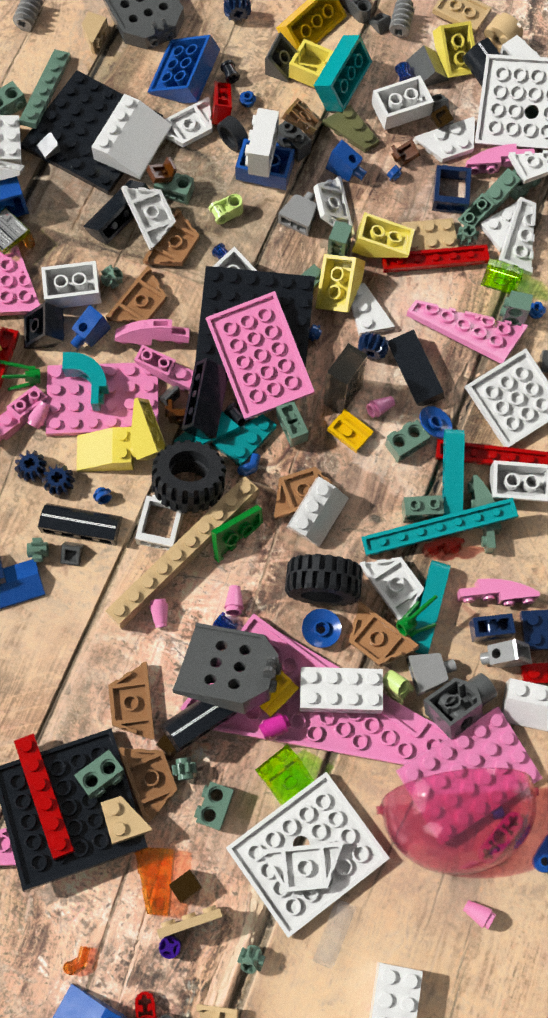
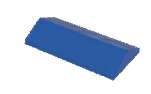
[0,559,46,609]

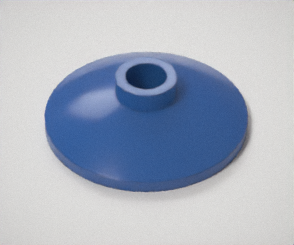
[419,406,453,438]
[302,609,341,648]

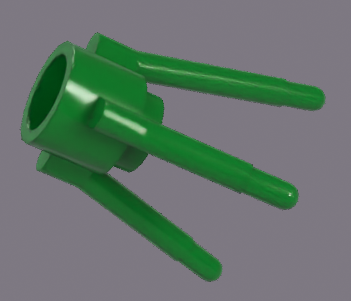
[0,360,41,391]
[396,595,438,637]

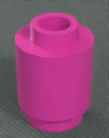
[259,713,291,740]

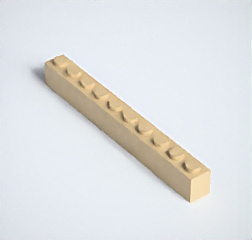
[105,476,259,629]

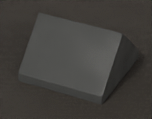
[265,32,297,82]
[406,45,449,87]

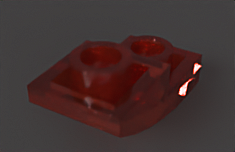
[421,537,465,557]

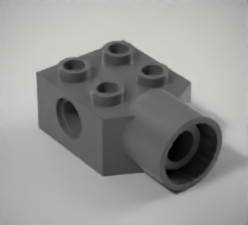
[423,673,497,740]

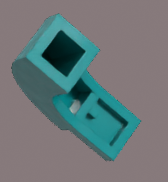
[62,352,109,411]

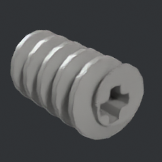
[13,0,43,32]
[389,0,415,38]

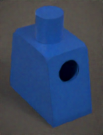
[326,139,367,181]
[70,305,111,350]

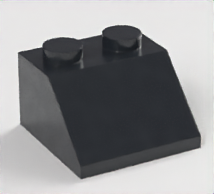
[24,302,64,349]

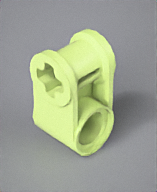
[209,194,244,225]
[383,670,414,705]

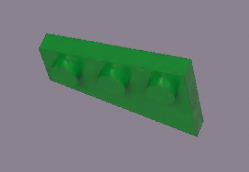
[211,505,263,563]

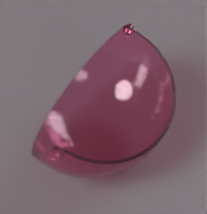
[376,768,539,876]

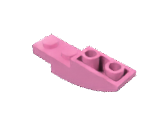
[465,144,535,175]
[115,319,189,346]
[134,344,193,391]
[0,385,48,441]
[457,579,540,607]

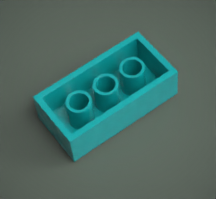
[313,35,372,112]

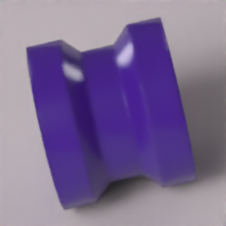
[159,935,181,959]

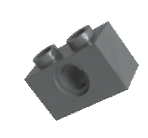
[277,121,312,162]

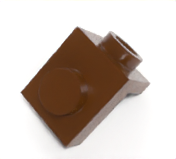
[391,139,421,166]
[146,157,177,183]
[165,399,186,425]

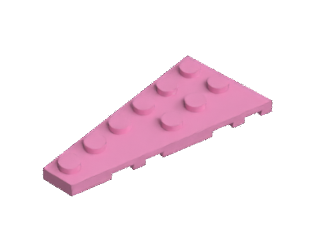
[0,240,40,316]
[406,300,528,364]

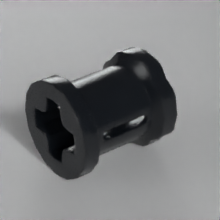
[220,60,240,84]
[224,402,246,426]

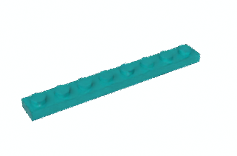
[361,498,518,557]

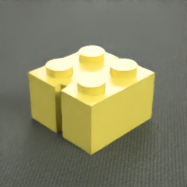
[289,39,334,88]

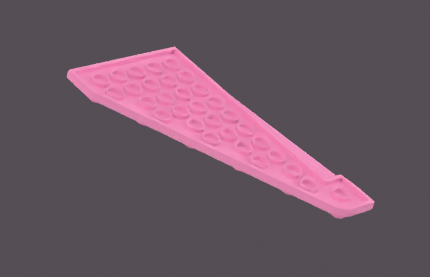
[180,613,448,766]

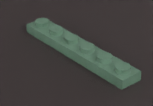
[19,49,71,129]

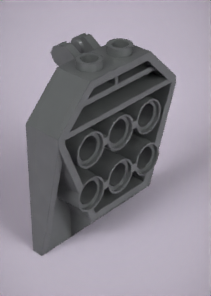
[103,0,184,50]
[172,623,282,714]

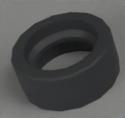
[217,116,248,151]

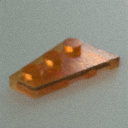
[134,847,175,916]

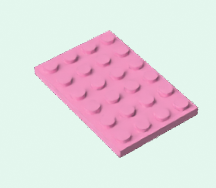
[206,291,315,420]
[46,363,159,436]
[396,706,542,845]

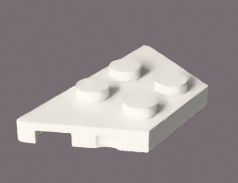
[165,97,213,148]
[413,117,475,163]
[313,176,355,237]
[121,186,176,250]
[359,557,424,620]
[261,842,343,892]

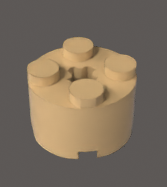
[484,13,523,53]

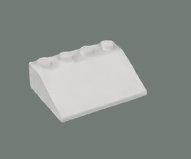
[92,94,172,179]

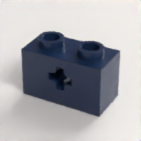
[469,613,516,642]

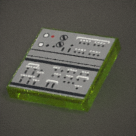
[0,208,31,255]

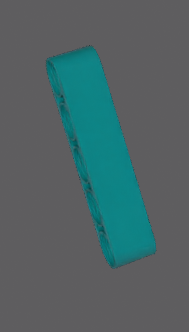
[442,429,465,516]
[410,560,451,654]

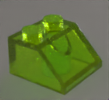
[481,258,524,294]
[255,745,314,806]

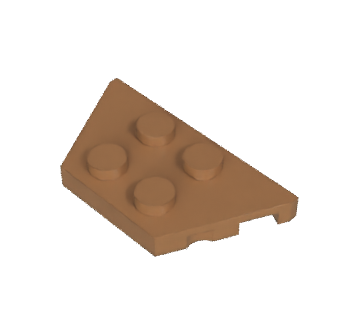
[282,98,322,136]
[143,208,200,266]
[106,266,167,324]
[274,467,344,520]
[349,602,420,667]
[108,661,155,740]
[118,747,178,824]

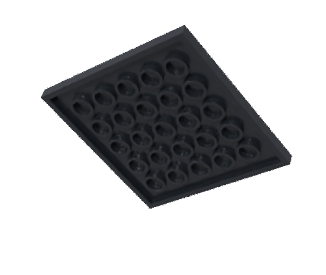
[21,70,163,195]
[195,266,315,379]
[0,728,148,892]

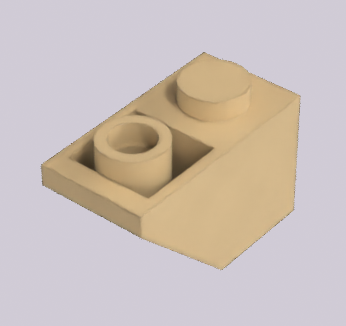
[82,11,109,54]

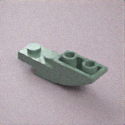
[457,168,521,228]
[468,475,502,553]

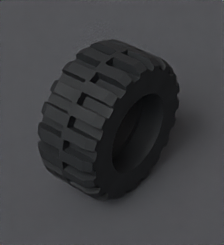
[152,440,226,514]
[285,554,363,606]

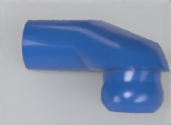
[237,453,261,476]

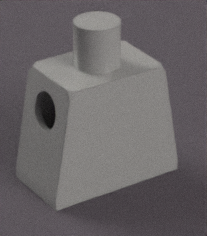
[278,192,317,237]
[480,639,532,668]
[406,653,457,696]

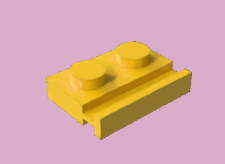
[327,409,374,453]
[259,670,299,717]

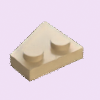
[101,796,152,845]

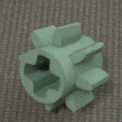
[457,223,479,246]
[101,265,123,289]
[27,537,49,562]
[172,757,197,781]
[237,945,266,974]

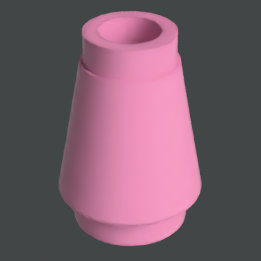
[366,396,395,418]
[27,400,51,429]
[224,585,244,616]
[149,598,168,628]
[463,900,497,929]

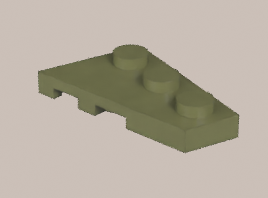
[322,105,379,153]

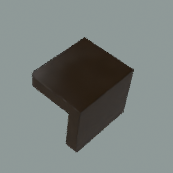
[430,104,454,130]
[156,734,177,758]
[169,869,203,903]

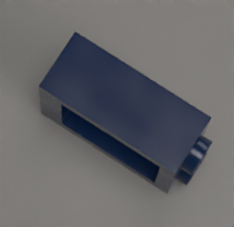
[432,165,472,214]

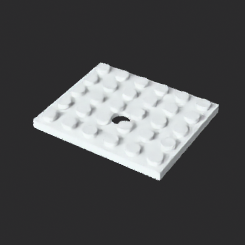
[475,54,548,150]
[226,772,390,938]

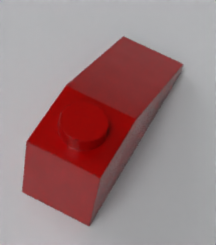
[212,81,232,126]

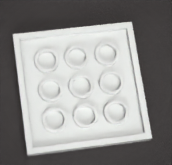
[464,348,548,447]

